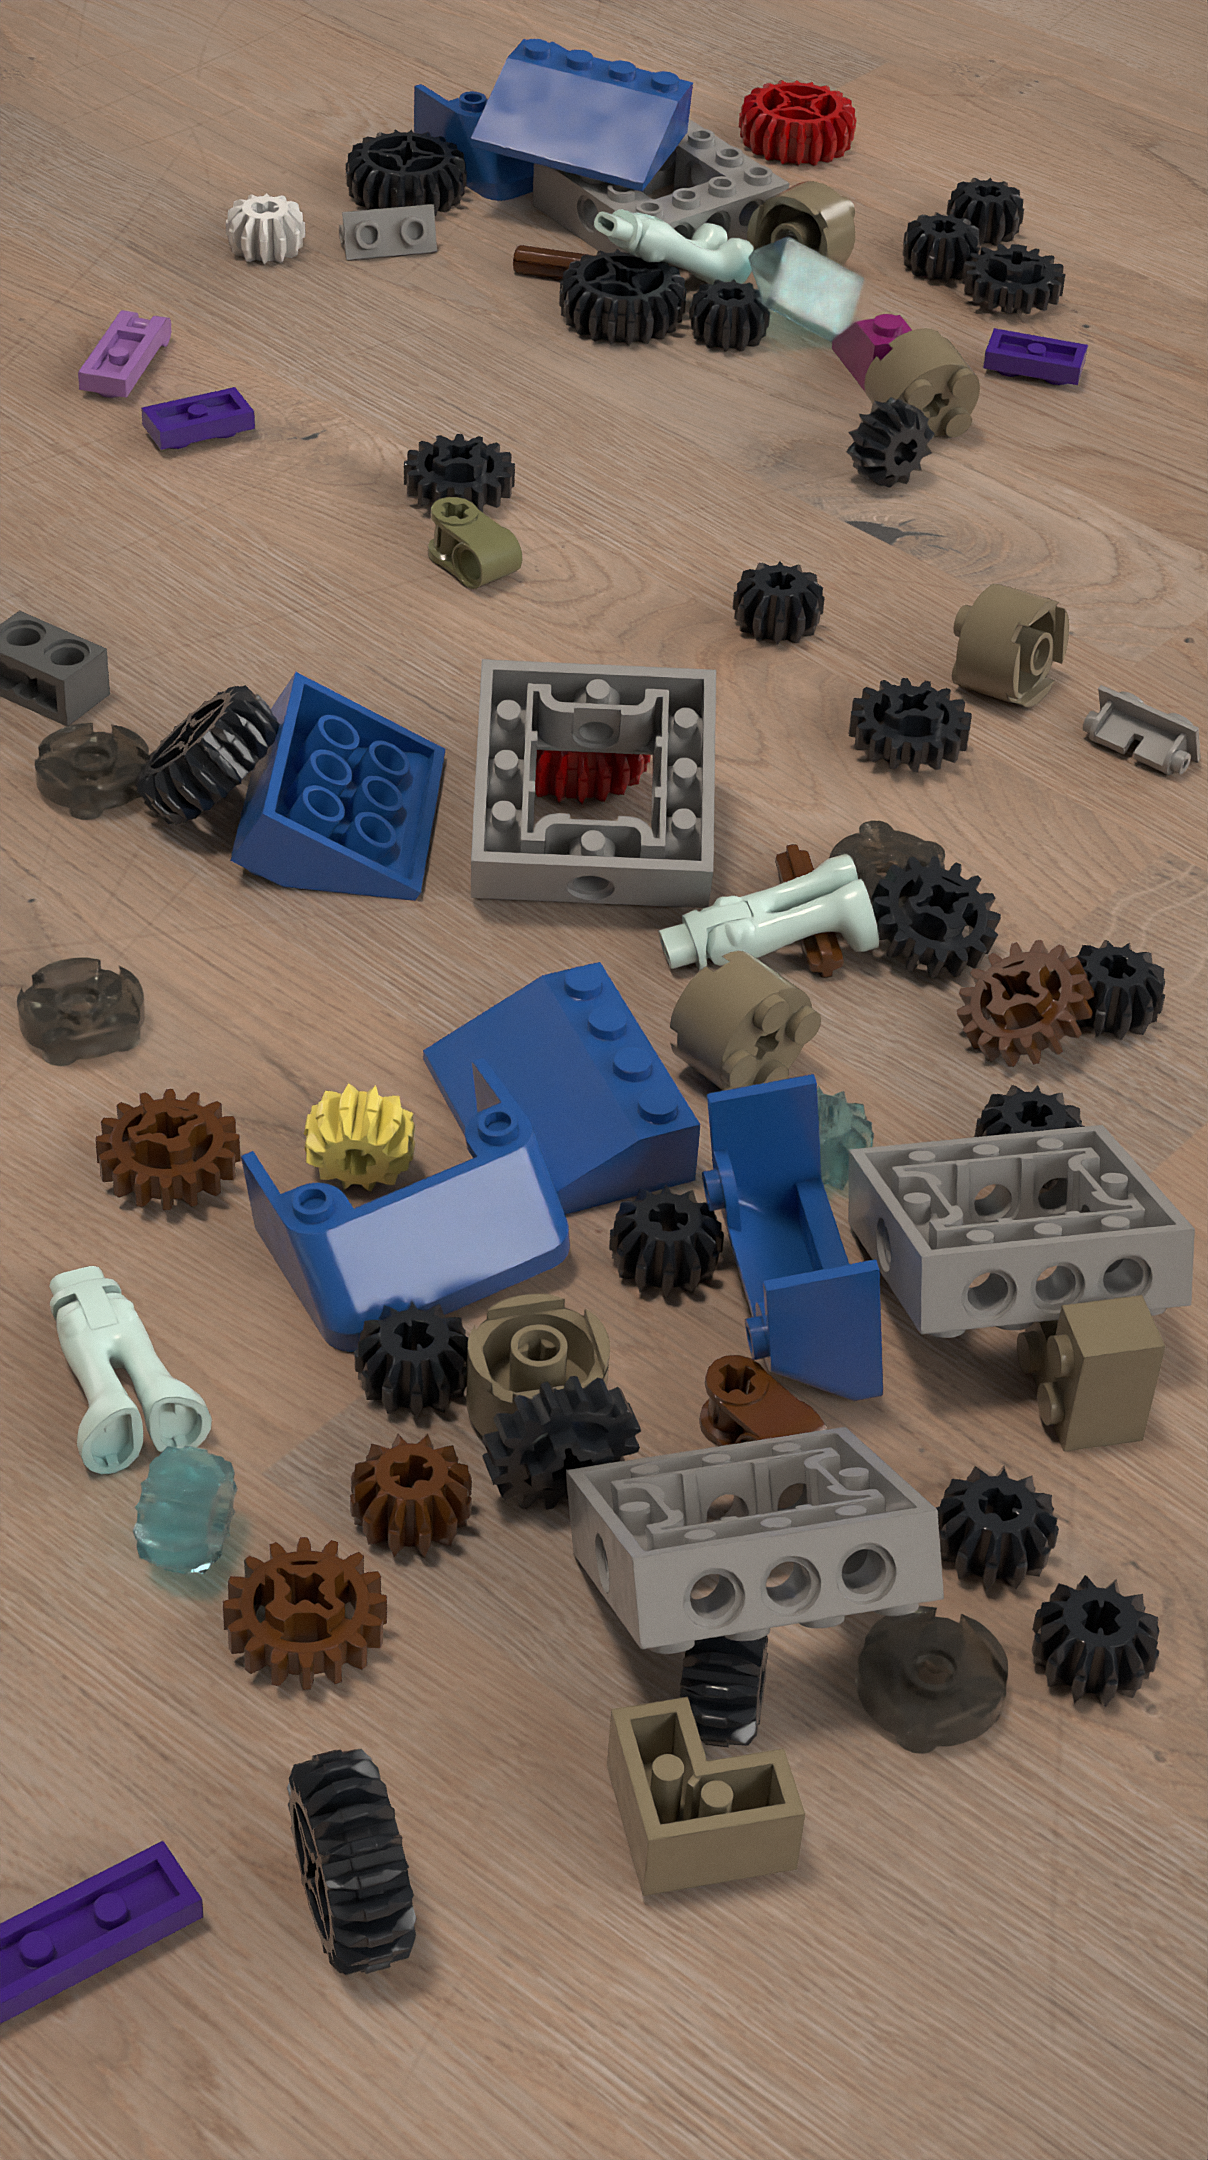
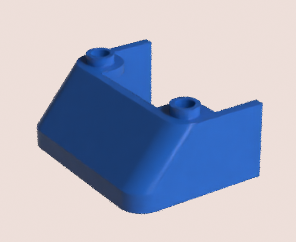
[414,42,567,201]
[241,1056,570,1352]
[702,1074,883,1401]

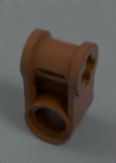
[699,1355,827,1446]

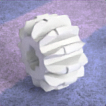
[226,193,305,264]

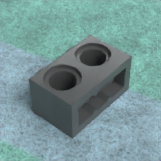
[0,610,110,727]

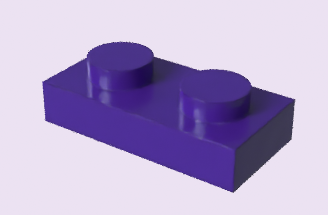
[983,328,1088,385]
[141,387,255,450]

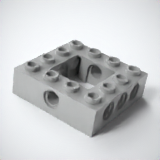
[533,119,789,269]
[471,659,716,908]
[848,1125,1195,1338]
[566,1427,944,1654]

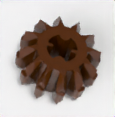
[350,1434,472,1558]

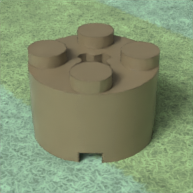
[747,181,855,289]
[864,328,980,437]
[952,583,1069,707]
[670,951,821,1091]
[466,1294,610,1436]

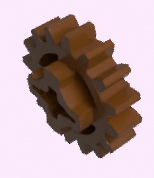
[957,940,1094,1067]
[95,1089,240,1210]
[223,1537,387,1690]

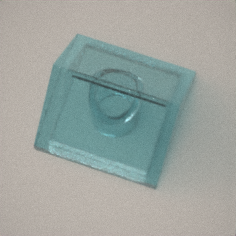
[748,236,864,342]

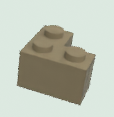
[1017,1295,1165,1451]
[607,1697,805,1896]

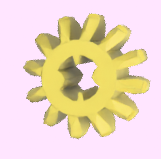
[304,1083,415,1192]

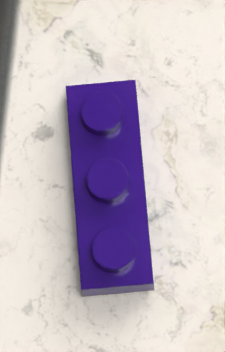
[0,1841,203,2024]

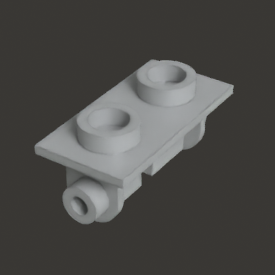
[339,204,437,260]
[1083,685,1201,775]

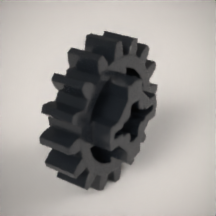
[962,244,1066,314]
[404,434,515,512]
[848,678,972,772]
[870,856,1001,978]
[482,1376,641,1510]

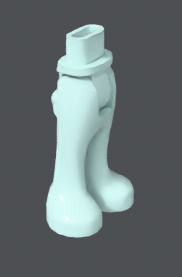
[594,209,755,285]
[658,854,879,970]
[49,1266,212,1474]

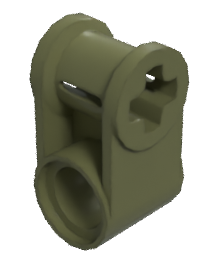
[428,497,523,589]

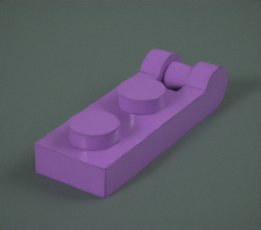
[78,310,171,398]

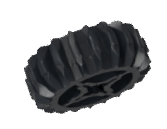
[345,129,467,216]
[559,249,687,346]
[135,685,280,825]
[287,1749,417,1975]

